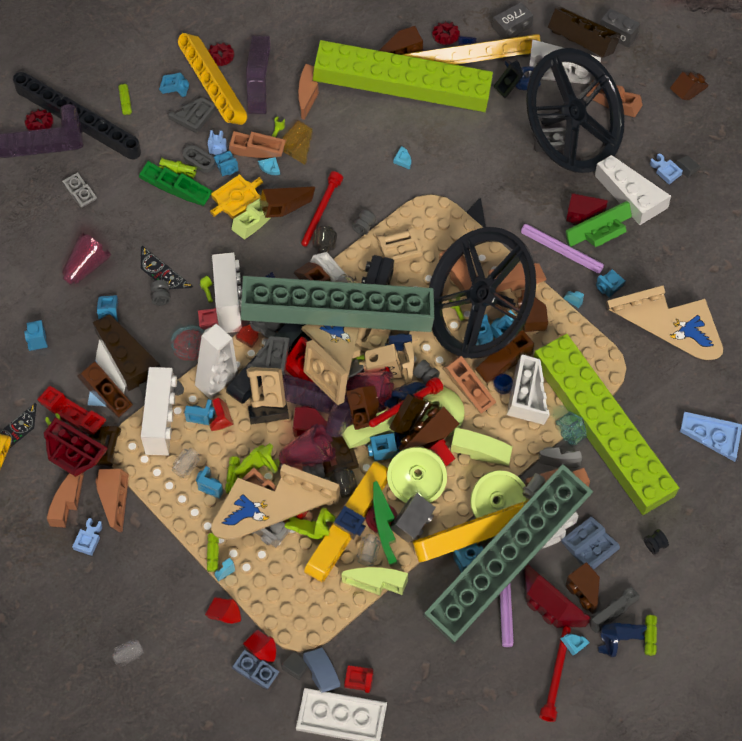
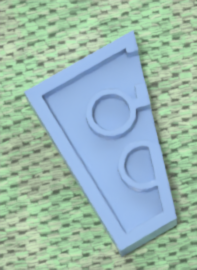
[680,412,742,462]

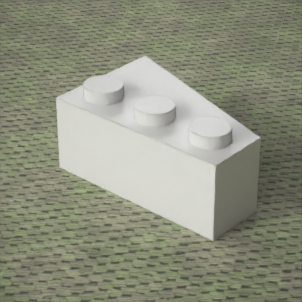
[507,355,550,425]

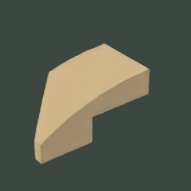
[401,342,414,384]

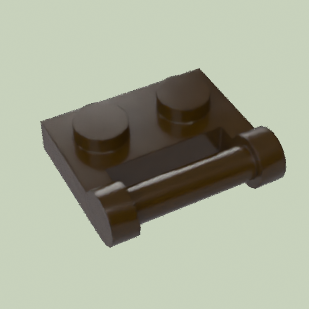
[389,394,433,435]
[86,426,121,466]
[314,432,359,478]

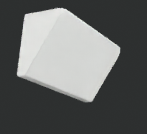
[310,252,348,282]

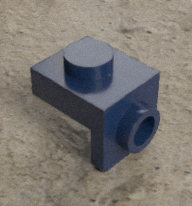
[385,334,412,351]

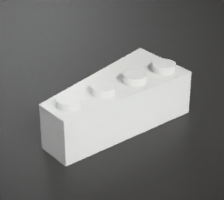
[528,39,601,84]
[595,155,671,225]
[212,252,242,333]
[195,324,238,399]
[141,367,177,456]

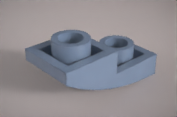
[303,648,340,693]
[232,650,279,690]

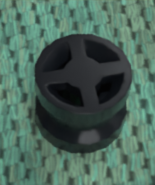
[644,529,669,554]

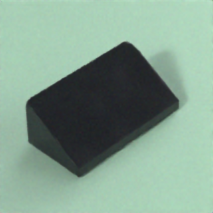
[493,60,524,98]
[248,402,289,425]

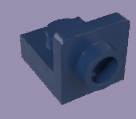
[334,506,366,540]

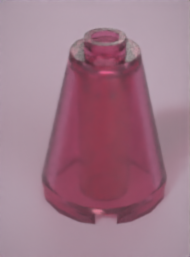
[62,232,111,285]
[345,371,394,409]
[279,424,336,467]

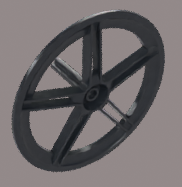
[526,48,624,173]
[429,227,536,359]

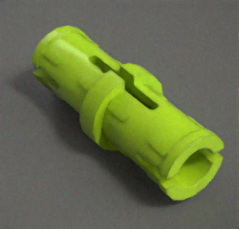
[159,158,197,178]

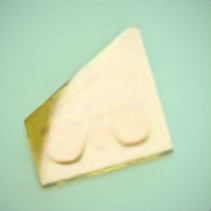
[282,121,313,165]

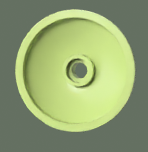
[422,387,465,438]
[387,447,447,503]
[470,470,529,518]

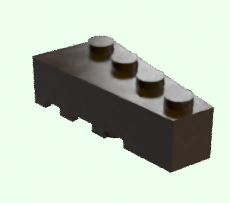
[547,6,621,58]
[93,314,161,392]

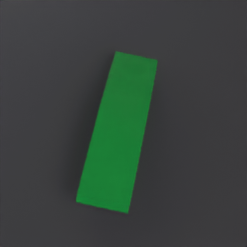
[139,161,213,206]
[373,481,397,567]

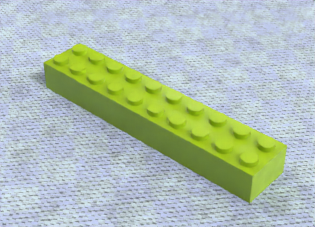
[313,40,493,112]
[533,334,679,515]

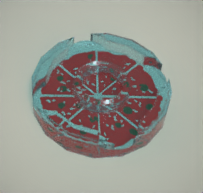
[171,325,204,361]

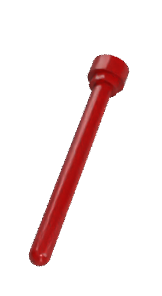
[301,171,343,247]
[369,377,443,427]
[539,626,571,722]

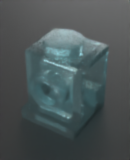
[556,411,587,445]

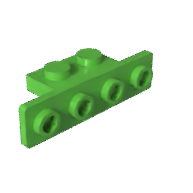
[566,201,632,247]

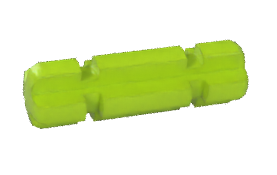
[118,84,132,115]
[225,456,240,494]
[207,533,219,572]
[645,615,657,656]

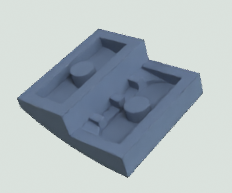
[561,517,620,570]

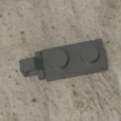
[591,587,640,633]

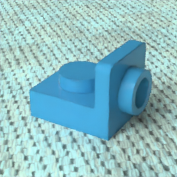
[159,73,189,97]
[214,151,239,177]
[596,269,626,297]
[97,295,118,322]
[184,399,215,425]
[196,466,223,499]

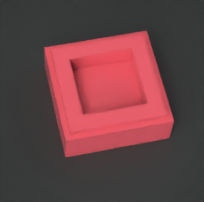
[198,308,218,330]

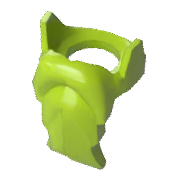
[234,443,281,479]
[284,507,336,540]

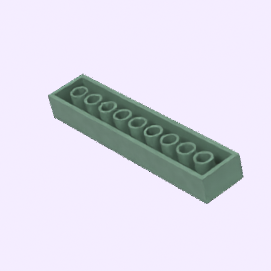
[240,276,434,332]
[423,464,593,644]

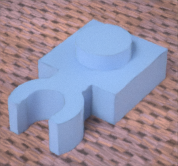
[208,130,228,155]
[650,153,683,184]
[72,518,102,556]

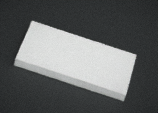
[296,688,387,741]

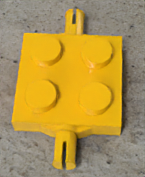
[210,174,263,219]

